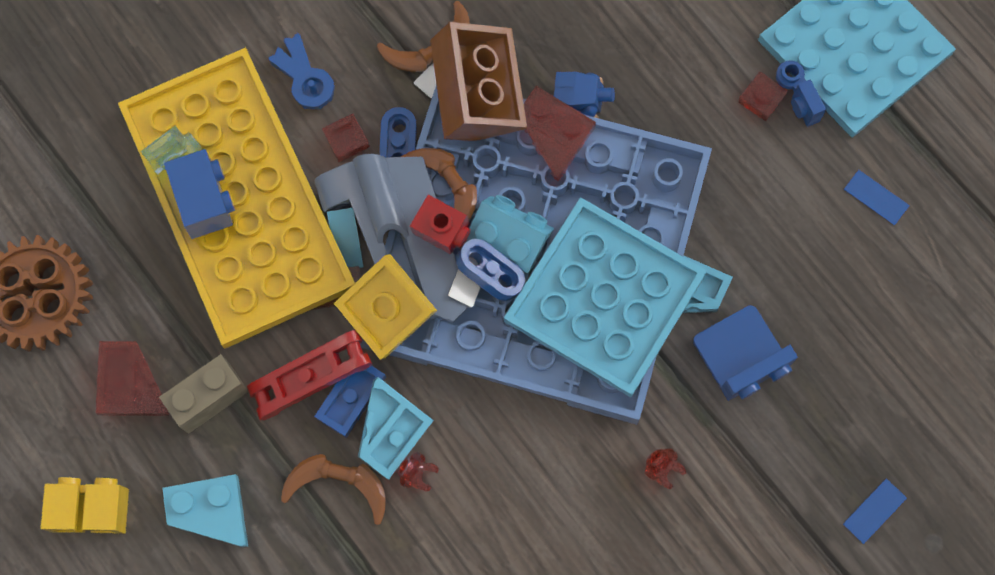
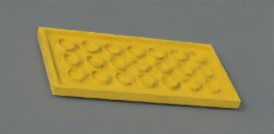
[118,47,355,349]

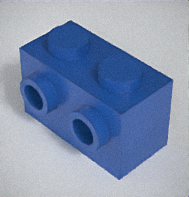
[164,149,235,239]

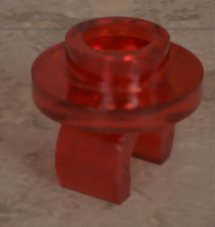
[645,448,686,490]
[398,452,439,491]

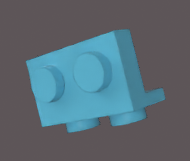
[466,195,554,273]

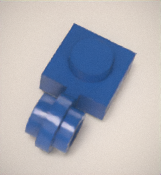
[776,61,826,127]

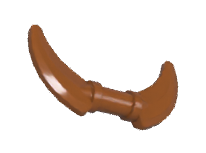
[377,1,470,72]
[401,148,477,221]
[281,454,386,525]

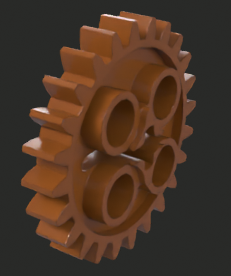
[0,235,93,352]

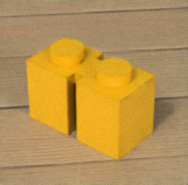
[41,477,129,534]

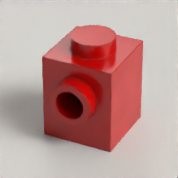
[410,194,471,255]

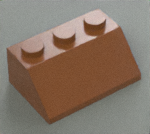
[430,22,527,141]

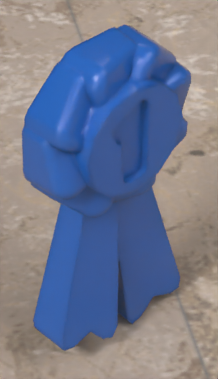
[269,33,334,110]

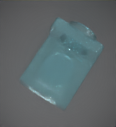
[140,126,202,174]

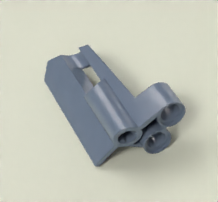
[314,154,469,323]

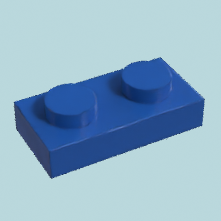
[314,366,386,438]

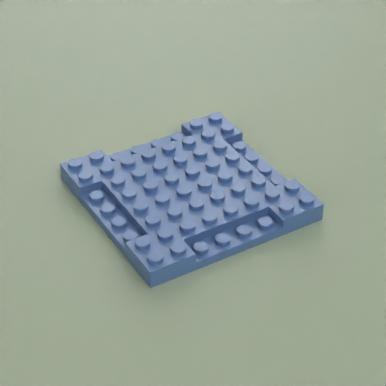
[360,85,712,425]

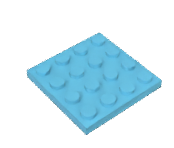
[758,0,956,138]
[504,197,707,397]

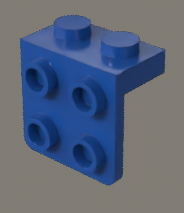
[693,305,798,401]

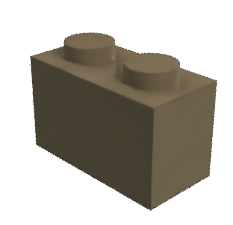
[159,354,248,434]

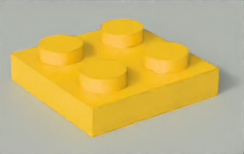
[334,254,437,360]

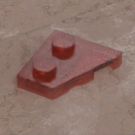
[524,86,596,182]
[95,341,169,416]

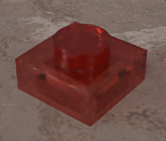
[738,72,788,121]
[322,113,370,162]

